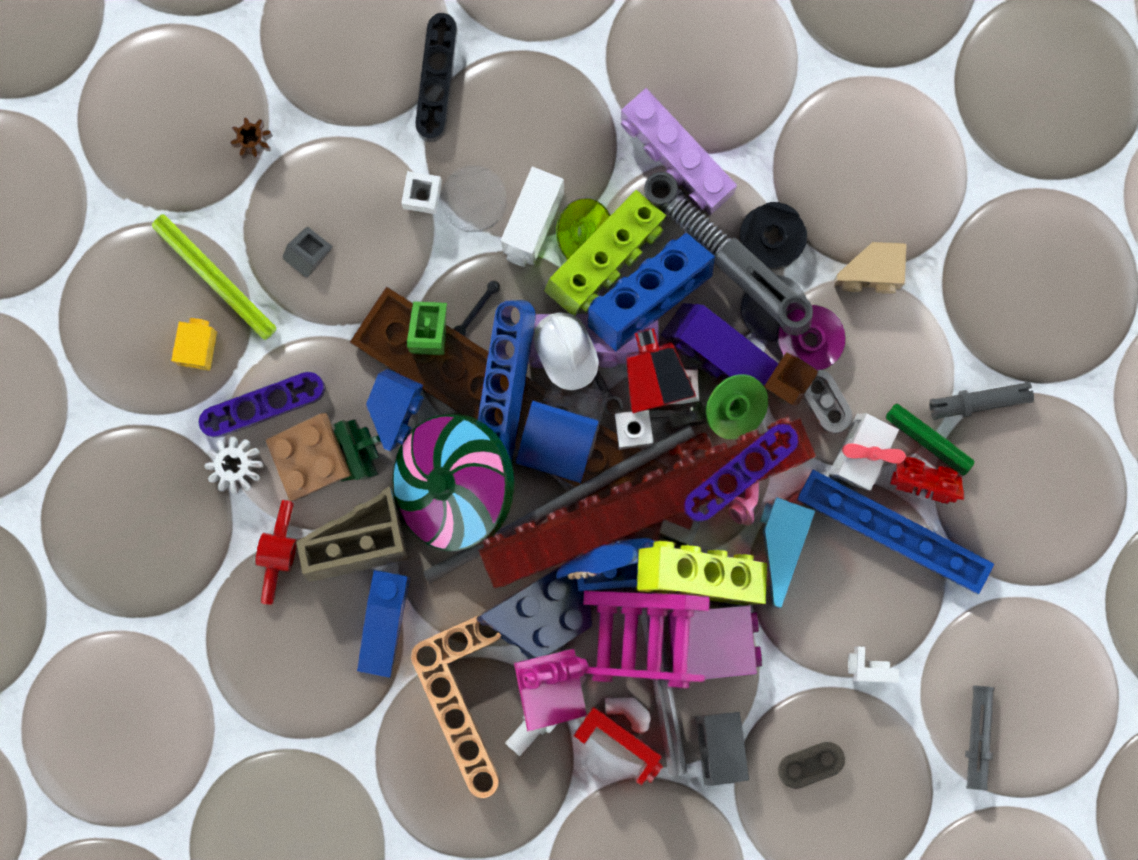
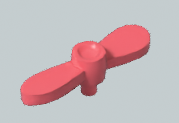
[842,444,906,464]

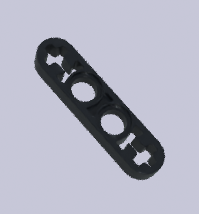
[415,13,458,142]

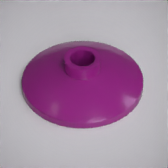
[778,305,846,370]

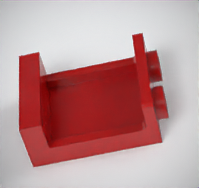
[573,706,663,786]

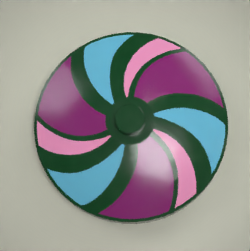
[392,414,514,551]

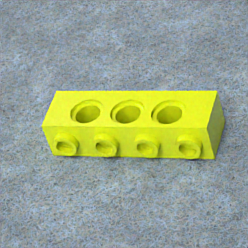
[637,541,767,606]

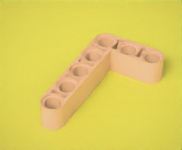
[411,614,501,798]

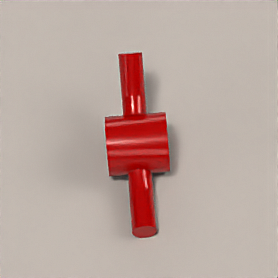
[255,500,297,605]

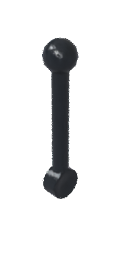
[454,280,500,336]

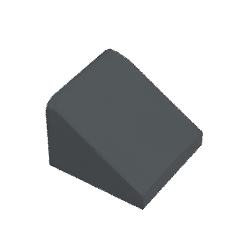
[283,226,333,277]

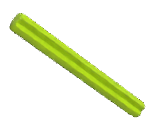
[152,214,277,340]

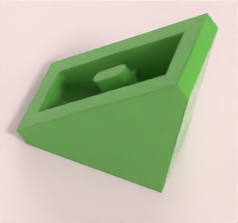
[407,301,447,355]

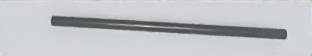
[423,424,696,584]

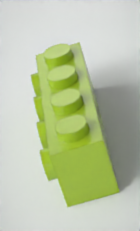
[544,190,666,316]

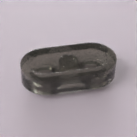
[778,742,845,789]

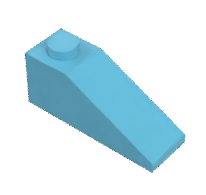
[760,497,815,608]

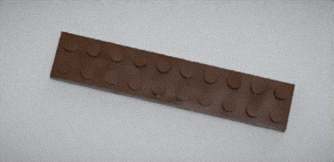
[350,286,669,525]

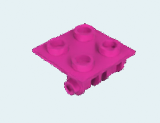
[514,649,588,731]

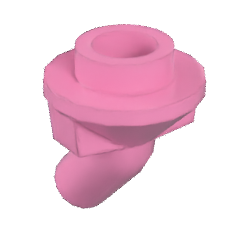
[728,479,759,526]

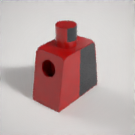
[626,328,696,413]

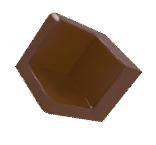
[764,352,818,405]

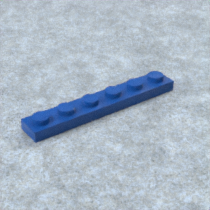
[796,469,994,594]

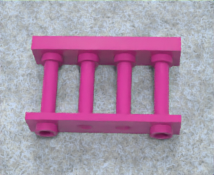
[583,591,709,688]

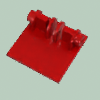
[890,457,964,505]

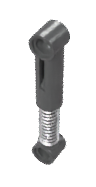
[644,172,813,336]

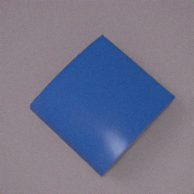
[516,401,598,483]

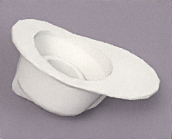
[533,312,599,390]

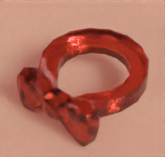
[668,432,712,461]

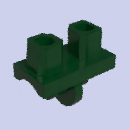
[334,419,381,482]

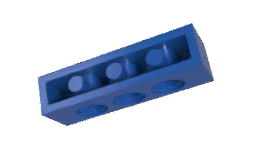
[588,232,715,351]

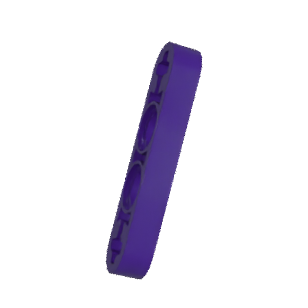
[198,372,325,438]
[684,424,798,522]

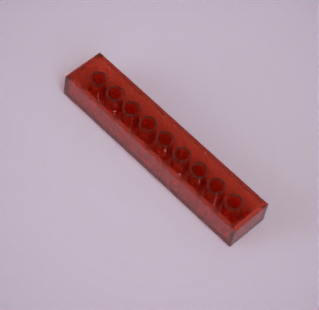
[478,416,816,590]

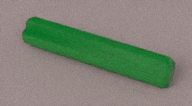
[885,403,975,476]

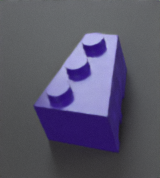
[660,303,779,386]

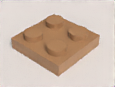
[265,413,351,502]

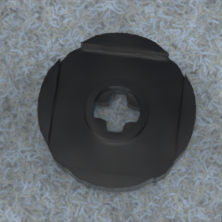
[739,202,807,270]

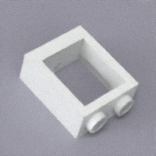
[501,167,564,267]

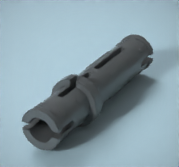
[929,381,1034,420]
[965,686,995,791]

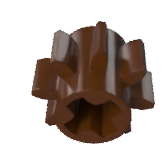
[230,118,273,161]

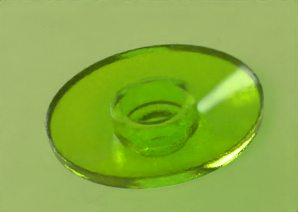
[556,198,611,260]

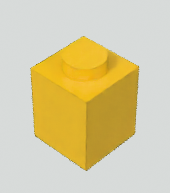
[171,318,217,371]

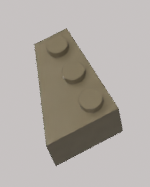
[296,486,408,582]

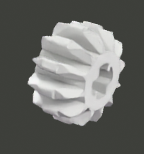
[204,436,263,495]

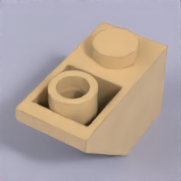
[834,242,906,294]

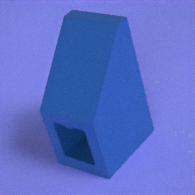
[366,369,424,451]

